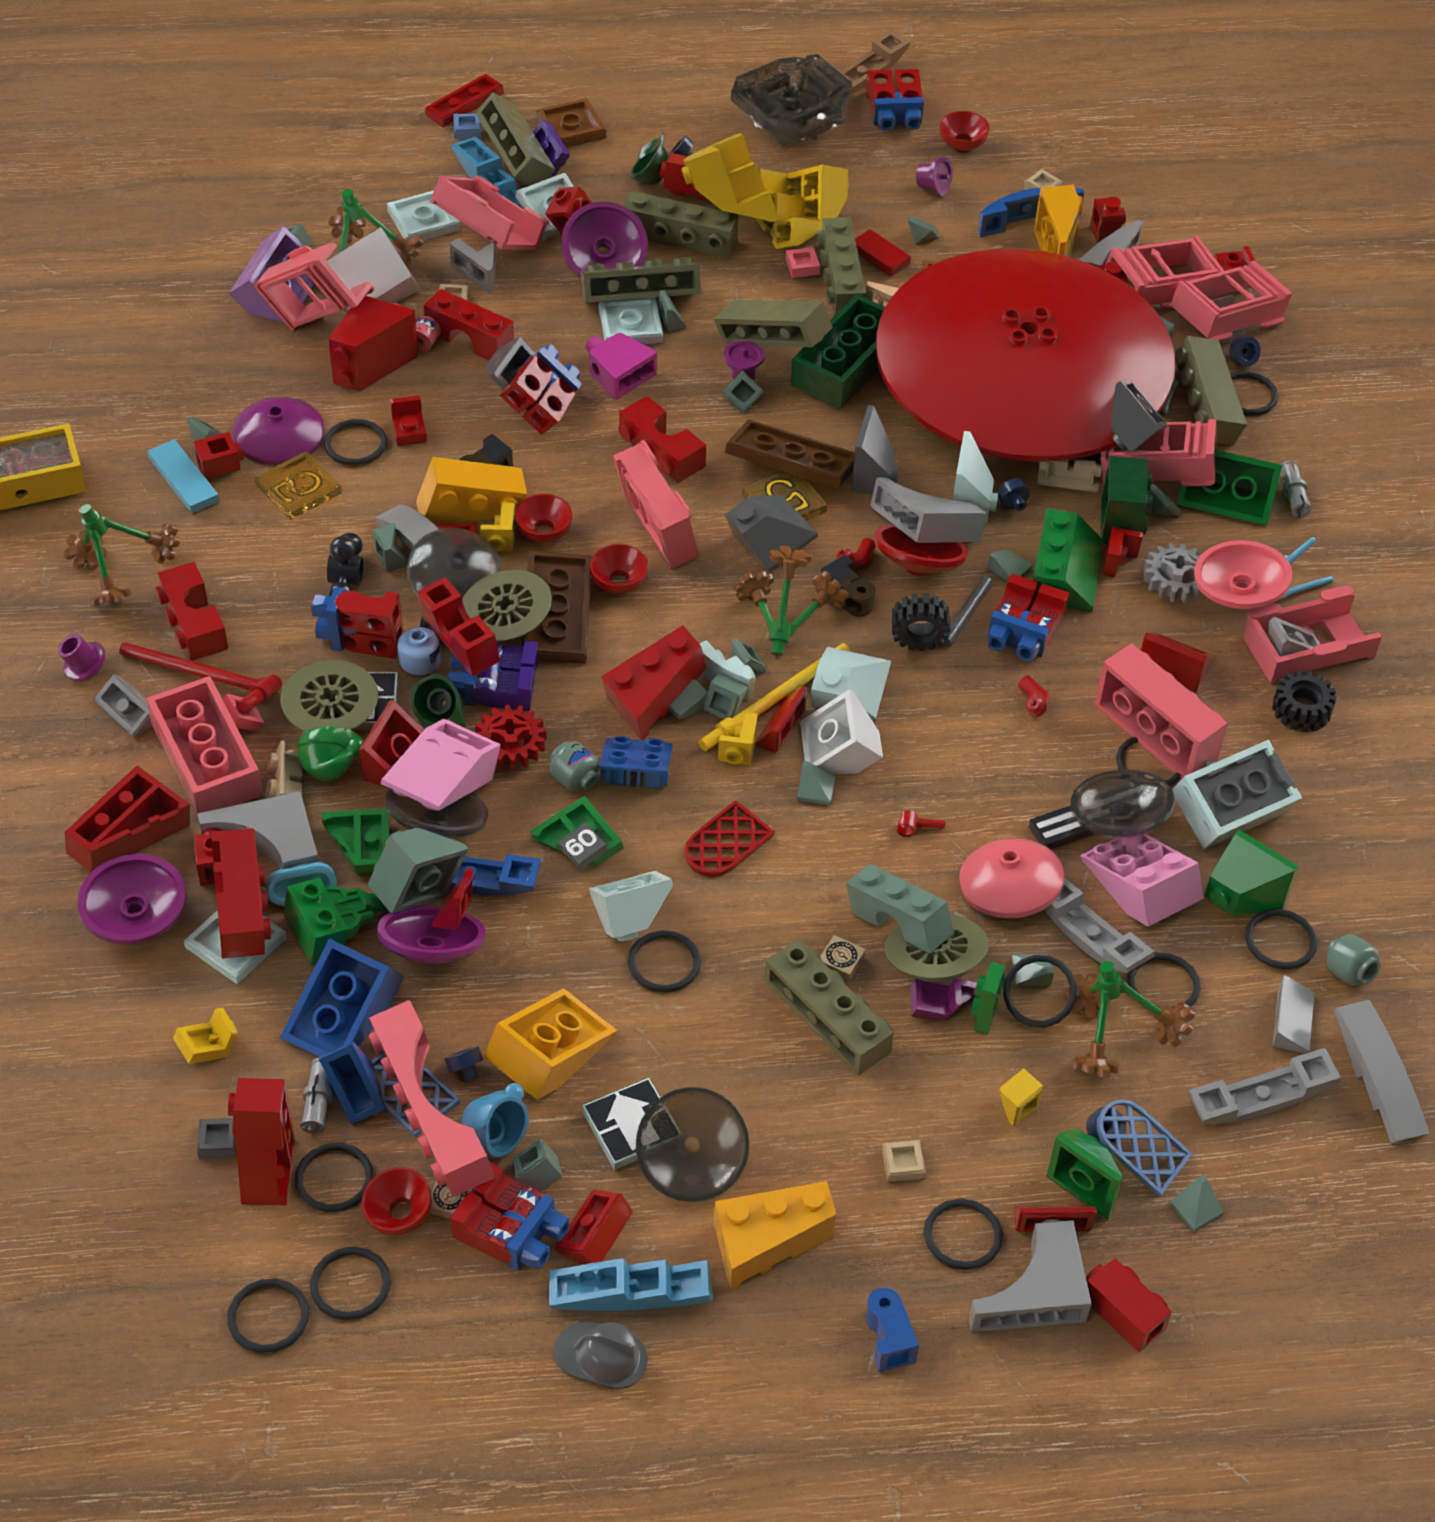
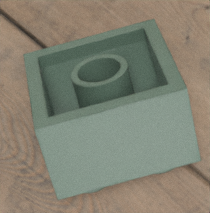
[367,827,469,914]

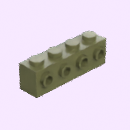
[476,92,555,187]
[623,191,738,258]
[817,217,866,316]
[580,257,701,303]
[714,300,833,347]
[1175,336,1247,445]
[764,938,894,1076]

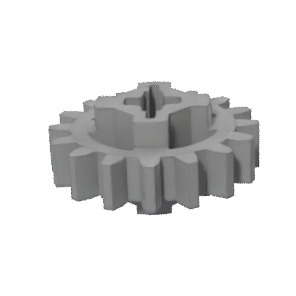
[1143,543,1202,603]

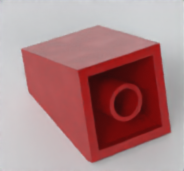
[328,295,418,391]

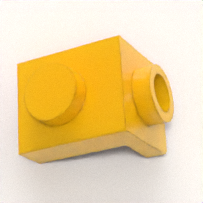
[173,1008,238,1064]

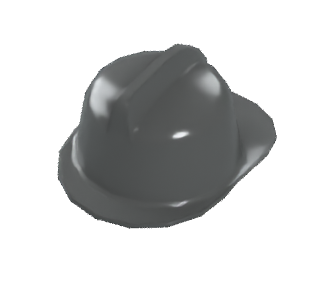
[554,1321,648,1389]

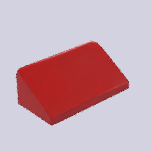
[755,686,807,753]
[431,868,474,930]
[555,1190,633,1265]
[1014,1205,1097,1232]

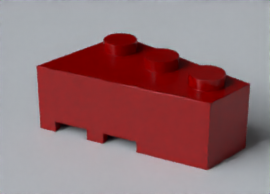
[601,625,707,741]
[64,765,190,872]
[211,828,271,959]
[228,1078,295,1206]

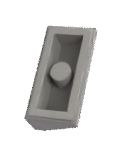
[93,674,153,738]
[1272,976,1315,1054]

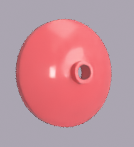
[1194,540,1292,610]
[959,838,1064,918]

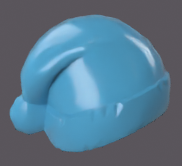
[461,1083,529,1158]

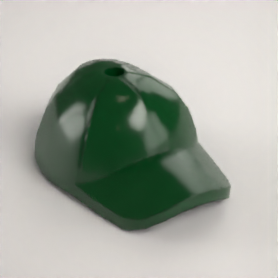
[630,132,669,185]
[410,674,466,729]

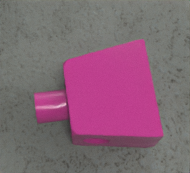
[586,333,657,401]

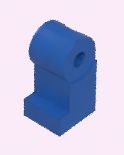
[866,1288,919,1372]

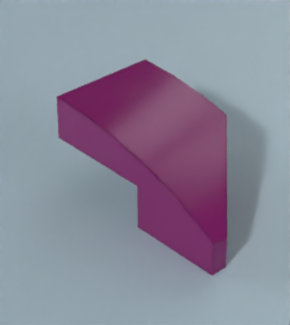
[910,979,977,1020]

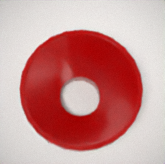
[940,111,990,153]
[515,494,573,543]
[590,544,648,594]
[361,1167,432,1236]

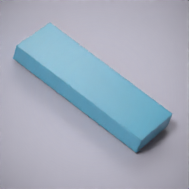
[147,439,219,514]

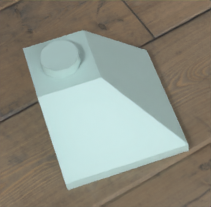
[953,431,998,523]
[811,647,891,721]
[589,871,673,941]

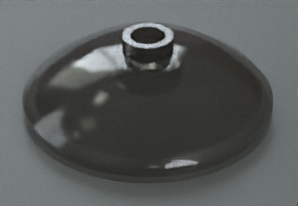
[407,528,503,599]
[1070,770,1175,838]
[385,788,488,839]
[636,1087,749,1202]

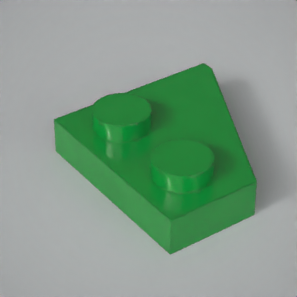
[530,796,624,867]
[321,808,390,874]
[971,962,1006,1035]

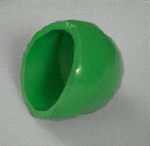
[297,726,364,782]

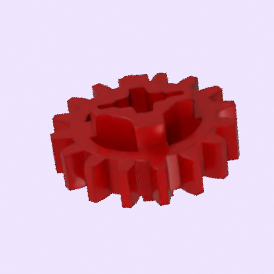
[475,704,547,771]

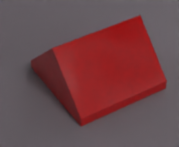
[1141,632,1216,692]
[359,700,424,790]

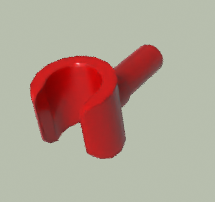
[897,810,946,837]

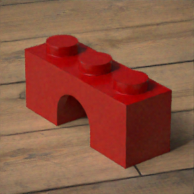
[424,289,514,360]
[618,396,707,483]
[155,561,228,661]
[417,577,501,677]

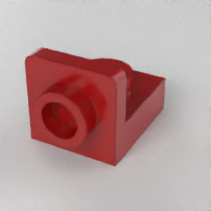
[390,396,427,446]
[1103,527,1143,577]

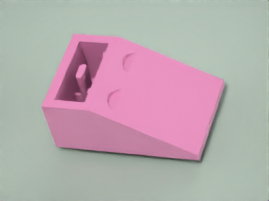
[381,719,501,811]
[1080,829,1204,927]

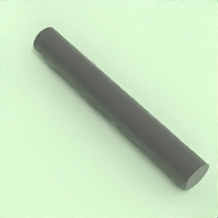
[943,576,993,647]

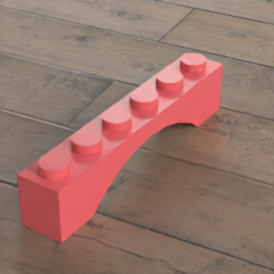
[368,1000,495,1197]

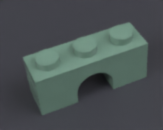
[846,864,954,953]

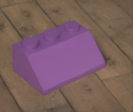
[229,226,315,322]

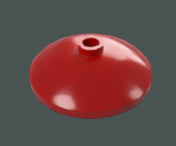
[874,524,968,575]

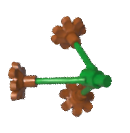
[328,189,424,267]
[63,504,181,607]
[733,546,849,656]
[1063,961,1195,1078]

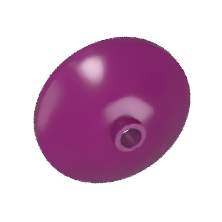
[561,202,648,278]
[232,397,324,465]
[77,854,187,945]
[377,906,485,966]

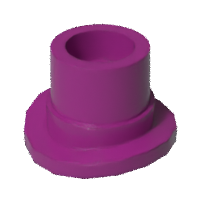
[916,157,953,196]
[724,341,765,380]
[58,634,105,682]

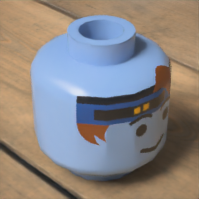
[398,627,441,675]

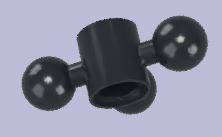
[327,533,364,596]

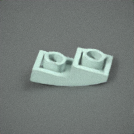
[700,640,756,700]

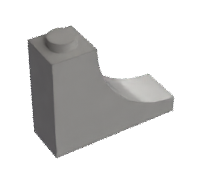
[870,477,987,543]
[198,791,318,869]
[969,1219,1091,1332]

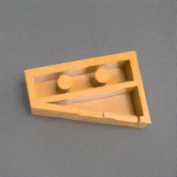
[416,457,527,526]
[714,1181,836,1291]

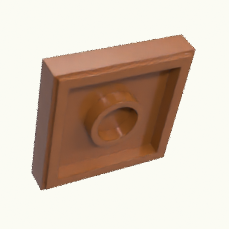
[536,98,606,147]

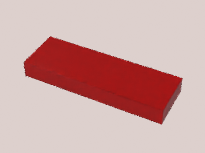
[425,73,504,128]

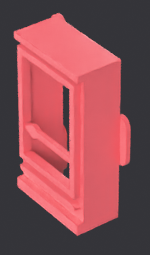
[430,176,549,250]
[1105,236,1224,309]
[253,241,374,331]
[1171,261,1292,342]
[1101,419,1217,486]
[613,440,699,570]
[1243,585,1382,684]

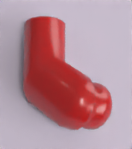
[836,538,876,570]
[1018,675,1050,717]

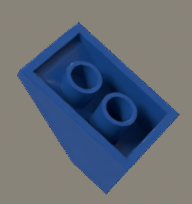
[280,939,404,1057]

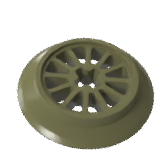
[462,570,552,641]
[281,660,378,731]
[885,914,989,982]

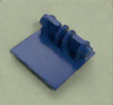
[599,736,673,789]

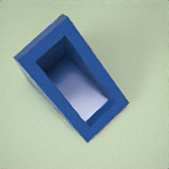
[319,1042,386,1124]

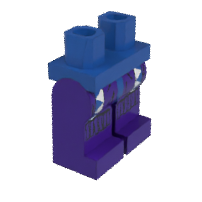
[448,641,538,711]

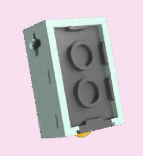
[1171,739,1302,850]

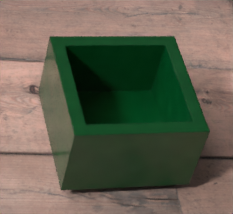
[1100,456,1152,544]

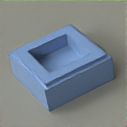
[453,114,482,139]

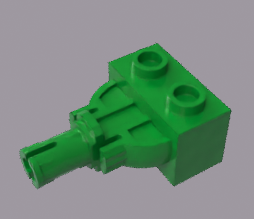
[283,878,388,966]

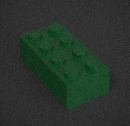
[791,294,885,409]

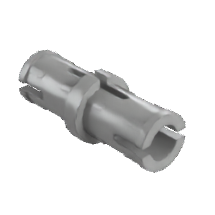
[1280,460,1312,517]
[300,1058,333,1134]

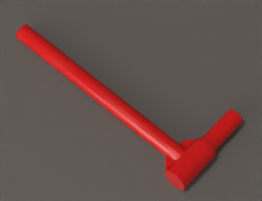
[119,642,282,714]

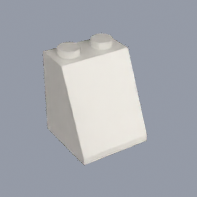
[326,227,421,315]

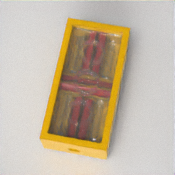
[0,423,87,510]

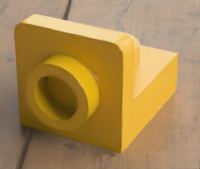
[480,502,516,552]
[718,712,758,766]

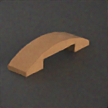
[814,30,910,97]

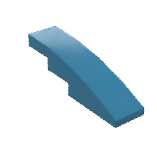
[451,136,523,209]
[549,1258,713,1311]

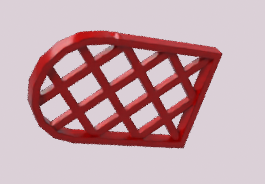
[684,800,775,877]

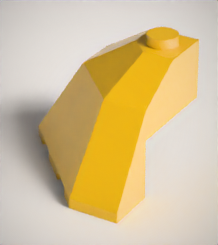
[681,133,779,222]
[755,165,849,250]

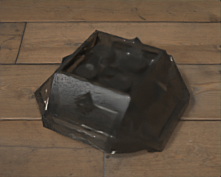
[731,54,851,148]

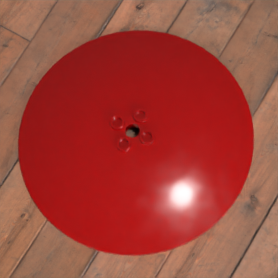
[876,249,1175,462]

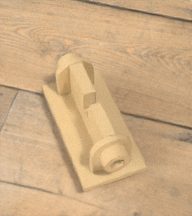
[1037,459,1102,493]
[265,740,302,799]

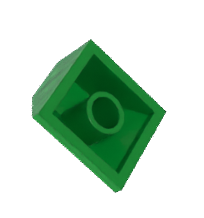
[1204,830,1299,915]
[1046,1128,1123,1221]

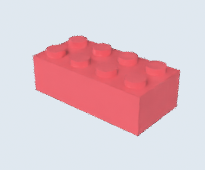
[1094,643,1228,779]
[146,676,263,817]

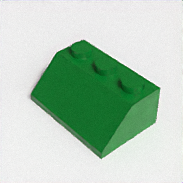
[1176,449,1282,525]
[1033,508,1104,612]

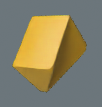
[999,1068,1043,1126]

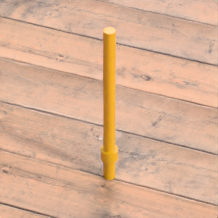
[698,643,850,751]

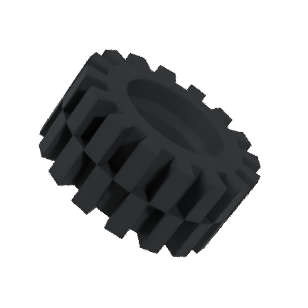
[891,593,951,651]
[1272,670,1337,732]

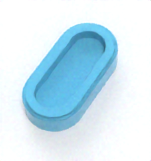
[265,862,337,906]

